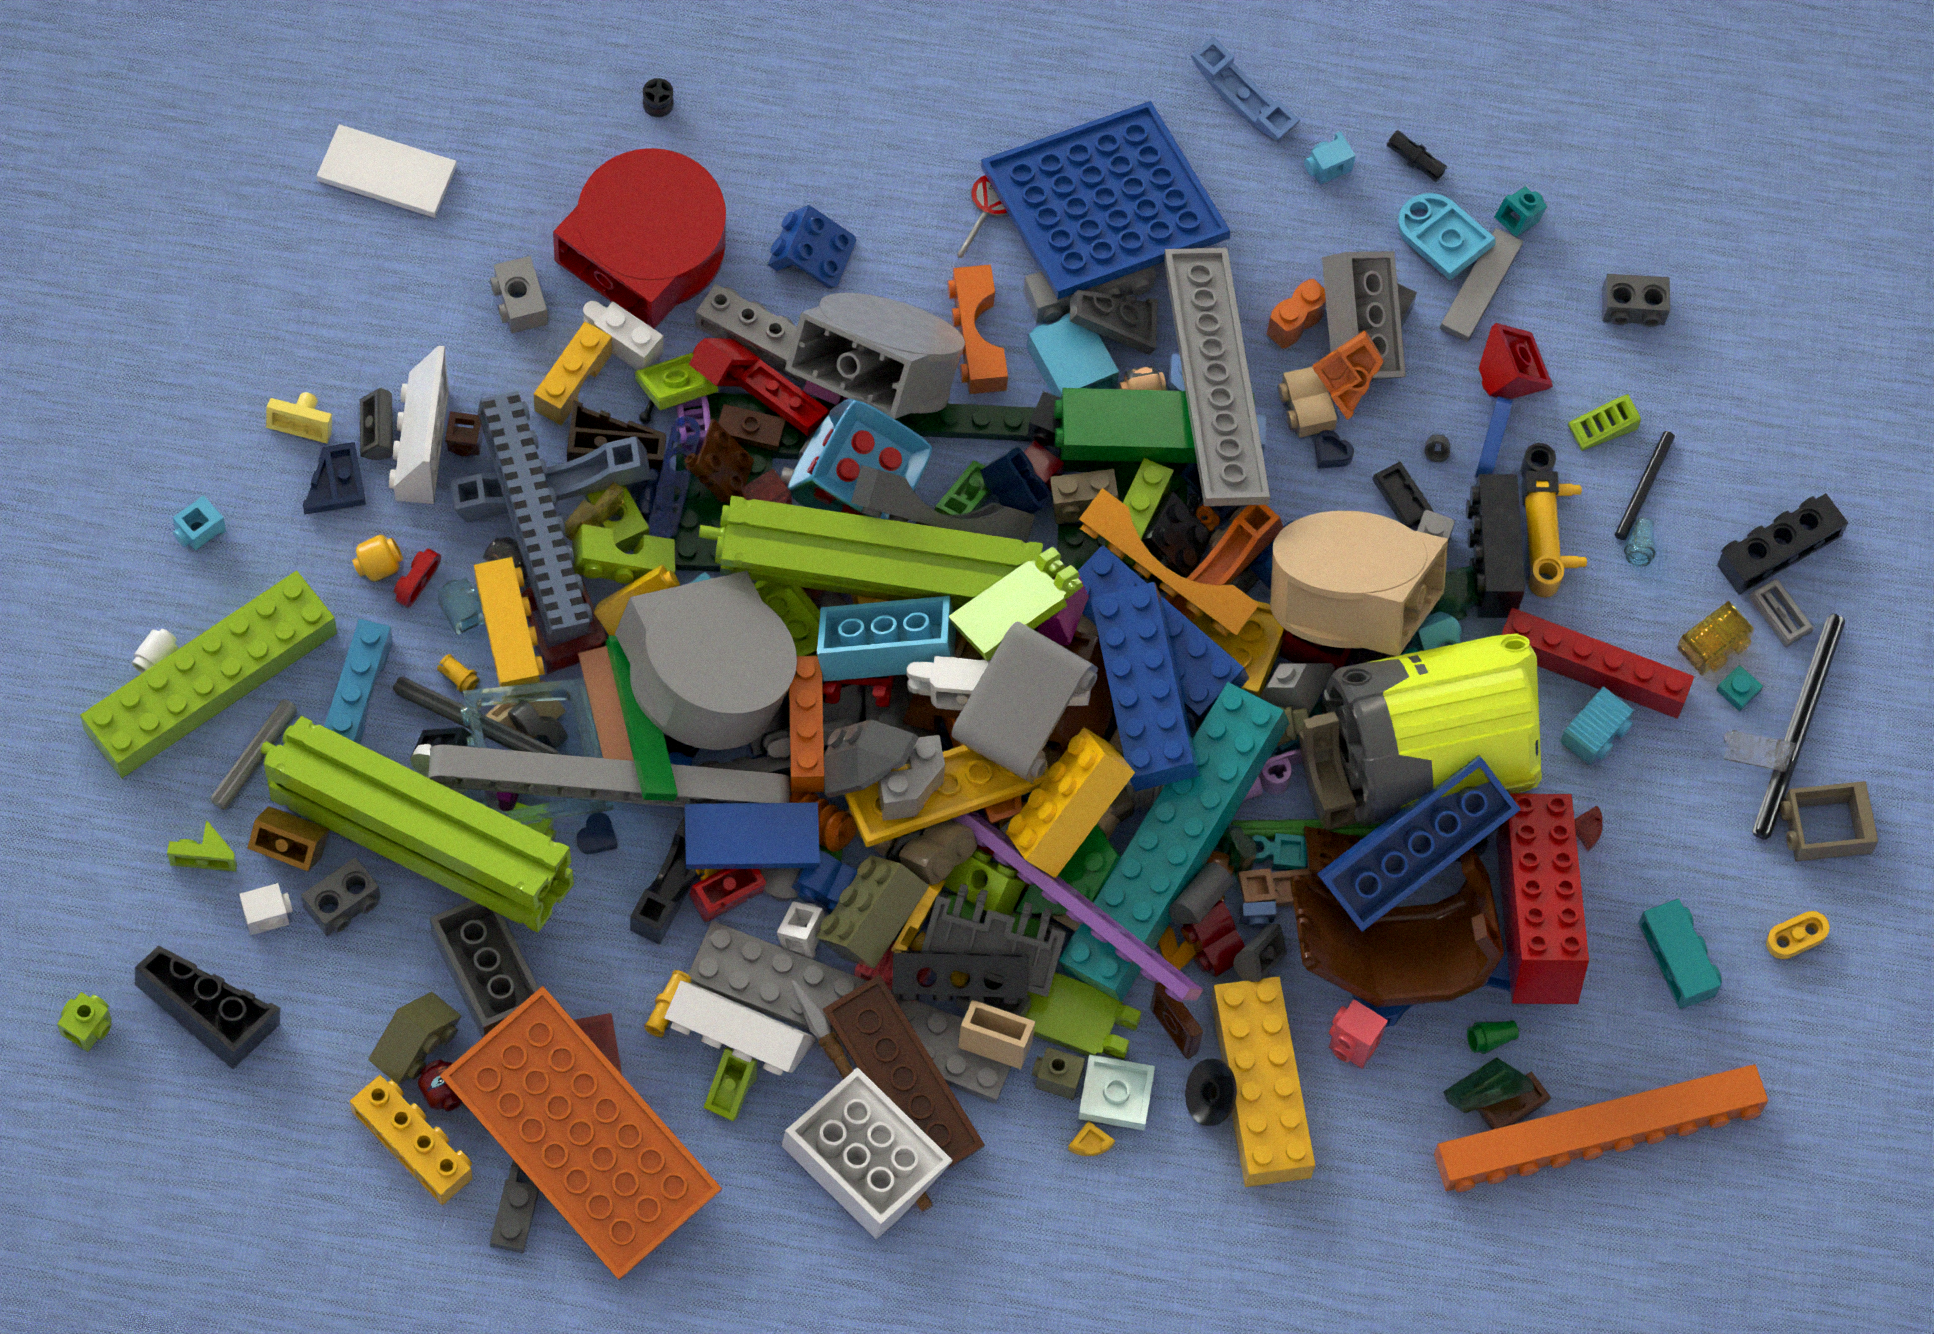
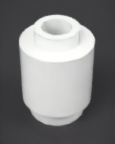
[131,629,179,674]

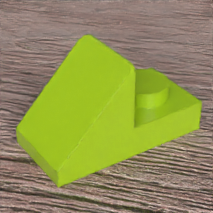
[167,821,237,872]
[703,1047,757,1121]

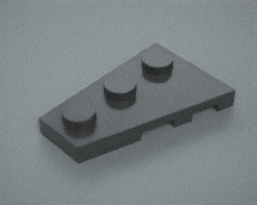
[1070,290,1158,355]

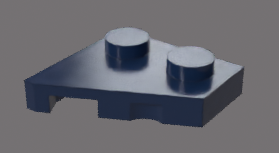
[303,442,366,515]

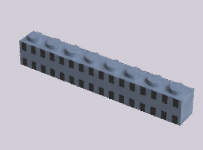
[478,391,593,643]

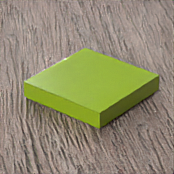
[634,353,718,410]

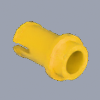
[437,654,479,693]

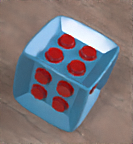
[787,399,933,520]

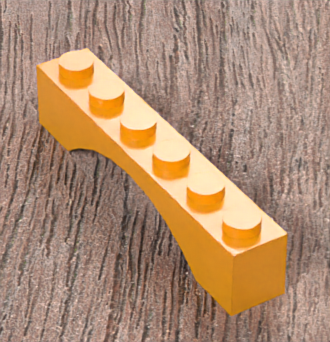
[1079,488,1259,637]

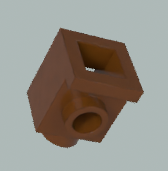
[445,411,484,456]

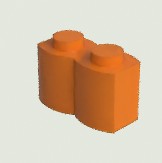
[1266,279,1326,349]

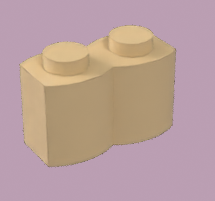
[1278,367,1337,438]

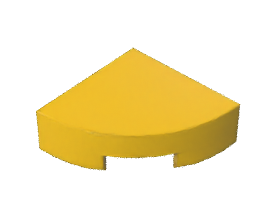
[1068,1121,1115,1156]

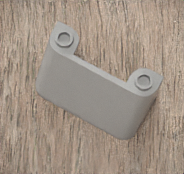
[952,621,1099,784]

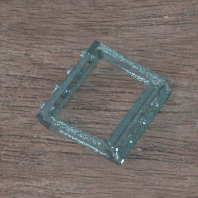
[460,678,614,825]

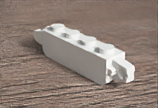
[906,656,1091,715]

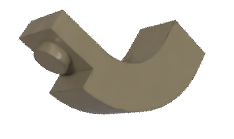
[1299,711,1356,830]

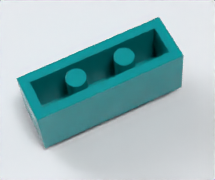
[1638,898,1722,1010]

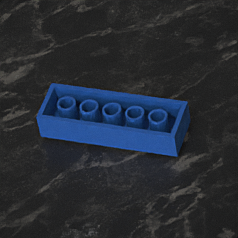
[1078,545,1249,723]
[1091,582,1200,792]
[1317,755,1521,931]

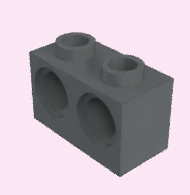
[1602,274,1670,327]
[301,857,381,936]

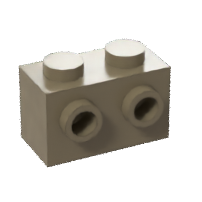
[1050,469,1118,524]

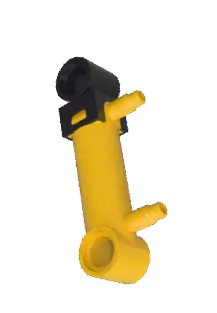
[1520,443,1587,598]

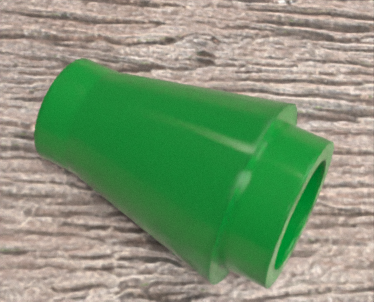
[1467,1020,1519,1054]

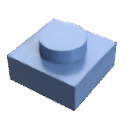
[1239,901,1277,928]

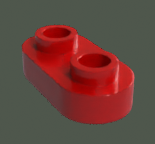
[393,548,441,608]

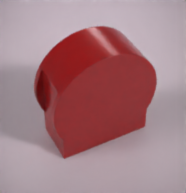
[553,148,726,329]

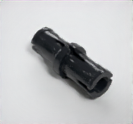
[1386,130,1448,182]

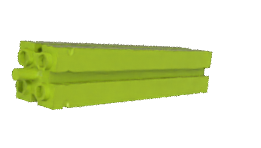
[699,496,1043,610]
[260,716,574,933]

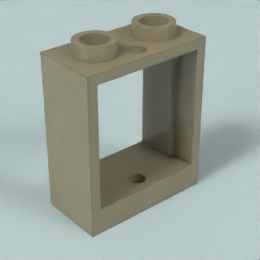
[1780,781,1878,862]

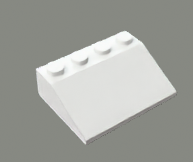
[389,346,449,504]
[664,981,817,1076]
[782,1067,952,1239]

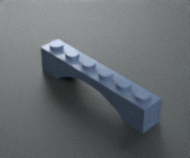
[451,436,651,522]

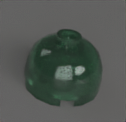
[1428,566,1480,621]

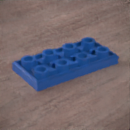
[685,803,820,869]

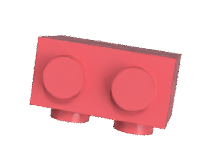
[1328,999,1388,1069]

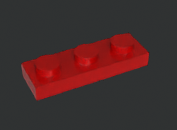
[738,359,830,436]

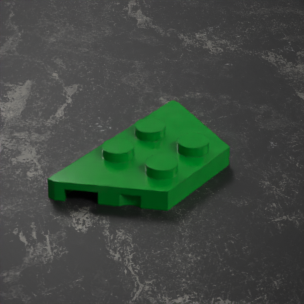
[1016,823,1121,916]

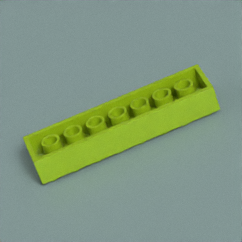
[80,570,337,779]

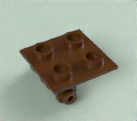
[685,419,754,504]
[1304,826,1363,887]

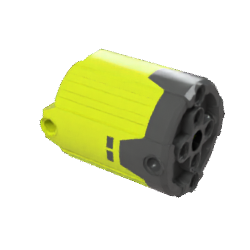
[1321,634,1542,826]

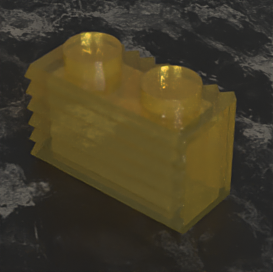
[1677,601,1754,675]

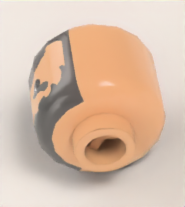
[1119,366,1167,391]

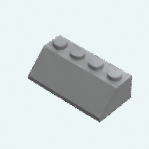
[1322,251,1406,381]

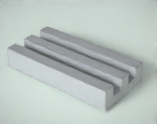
[1749,578,1814,647]

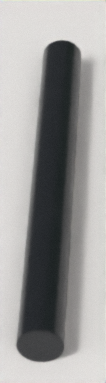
[1614,431,1675,540]

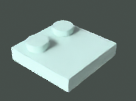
[1078,1054,1155,1131]

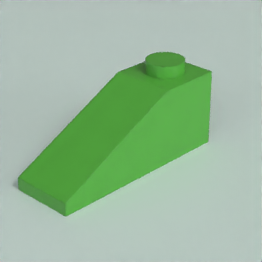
[934,460,992,515]

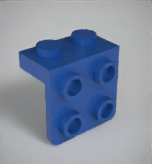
[767,205,856,288]

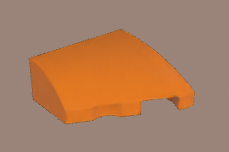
[1312,330,1384,420]

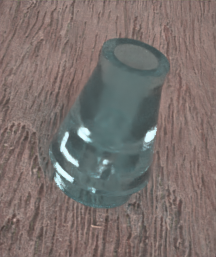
[1624,517,1656,566]

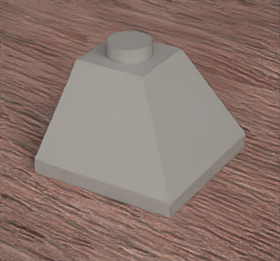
[1260,662,1335,715]

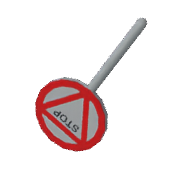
[957,175,1008,258]

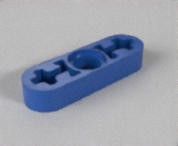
[1475,396,1513,478]

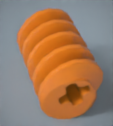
[790,792,857,852]

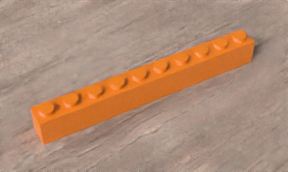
[1434,1064,1768,1192]

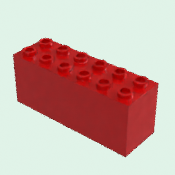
[1496,793,1589,1004]

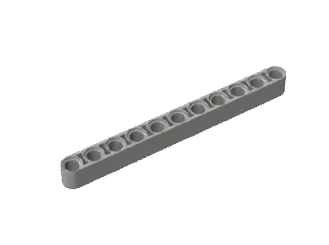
[428,745,791,808]

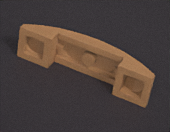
[1237,868,1328,907]

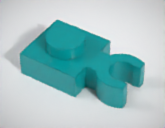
[1249,833,1307,870]

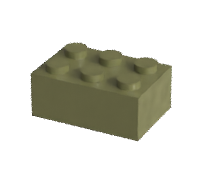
[816,855,929,969]

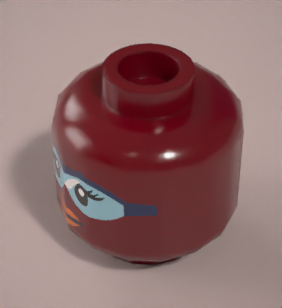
[418,1059,463,1112]

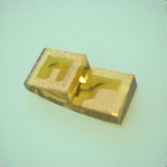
[565,482,624,540]

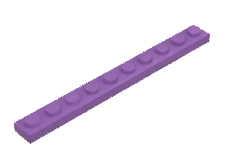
[952,811,1204,1002]

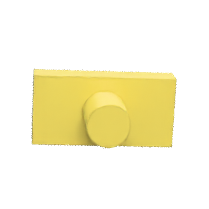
[266,392,332,444]

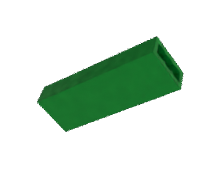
[1054,388,1255,463]

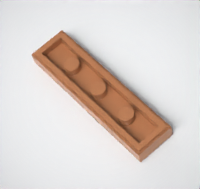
[578,646,634,761]

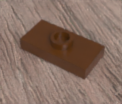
[718,404,786,451]
[1476,1071,1551,1130]

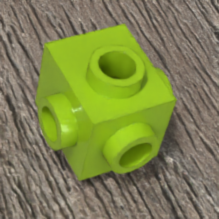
[57,992,112,1052]

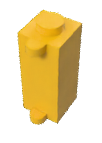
[594,564,680,636]

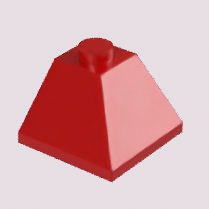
[1478,323,1553,399]

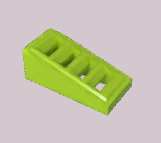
[1568,394,1641,451]

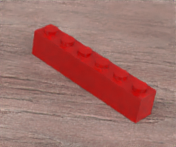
[1501,608,1695,719]

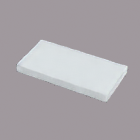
[317,124,457,218]

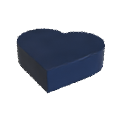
[1315,430,1354,468]
[577,812,617,854]

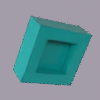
[1716,665,1763,711]

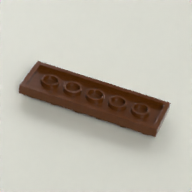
[822,974,985,1172]

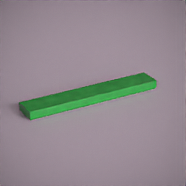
[606,635,678,801]

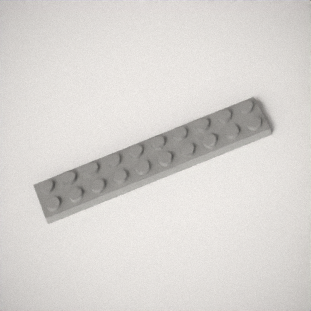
[1164,248,1270,506]
[688,920,1012,1104]

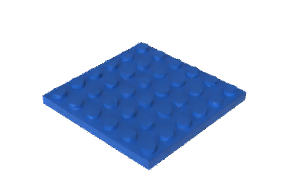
[981,101,1230,299]

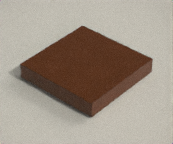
[1150,982,1203,1059]

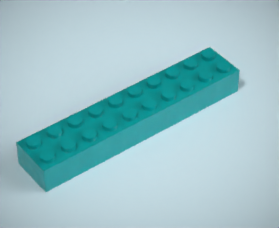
[1058,681,1290,1002]

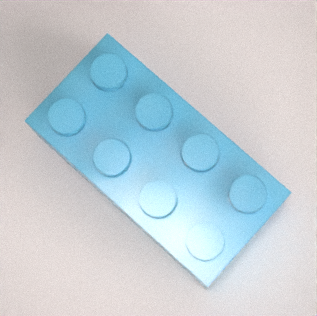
[817,596,956,681]

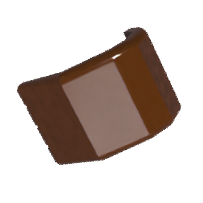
[1290,848,1504,1008]

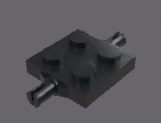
[1141,492,1213,582]

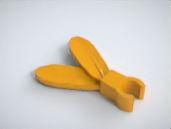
[1158,925,1196,971]

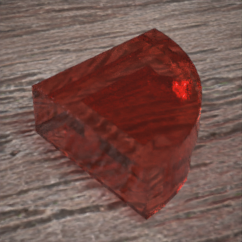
[1574,806,1603,851]

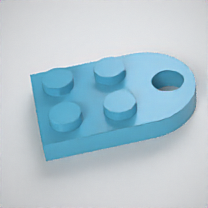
[1398,193,1496,280]

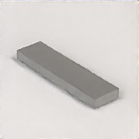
[1440,228,1523,342]

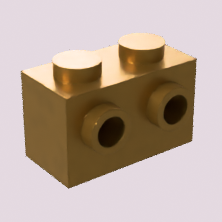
[247,806,329,872]

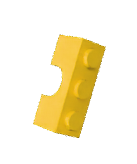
[533,321,612,426]

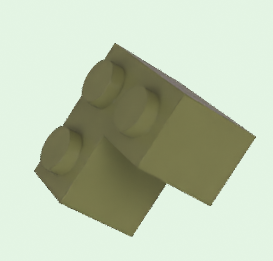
[368,991,462,1085]

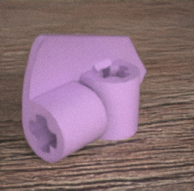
[1243,749,1302,801]

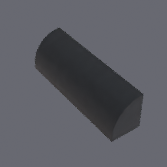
[748,684,866,756]

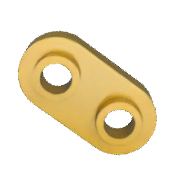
[1766,911,1830,959]

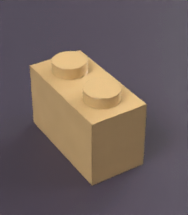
[958,1000,1036,1069]

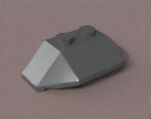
[824,719,919,798]

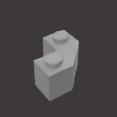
[878,735,945,821]

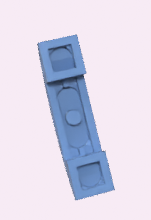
[1191,36,1300,141]

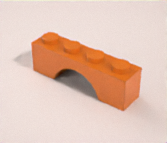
[947,264,1008,394]
[789,656,824,793]

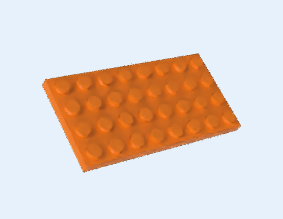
[440,986,722,1281]

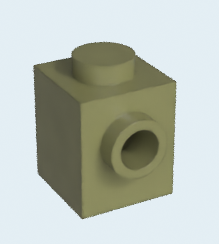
[1032,1047,1085,1100]

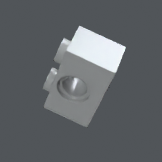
[490,256,548,333]

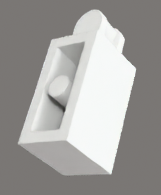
[583,301,664,370]

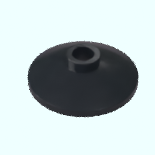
[1185,1058,1237,1126]

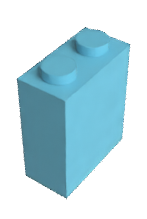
[1027,313,1119,398]

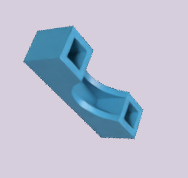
[324,619,393,744]

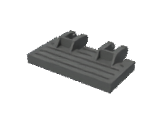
[921,884,1066,997]

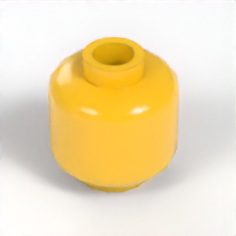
[352,534,403,582]

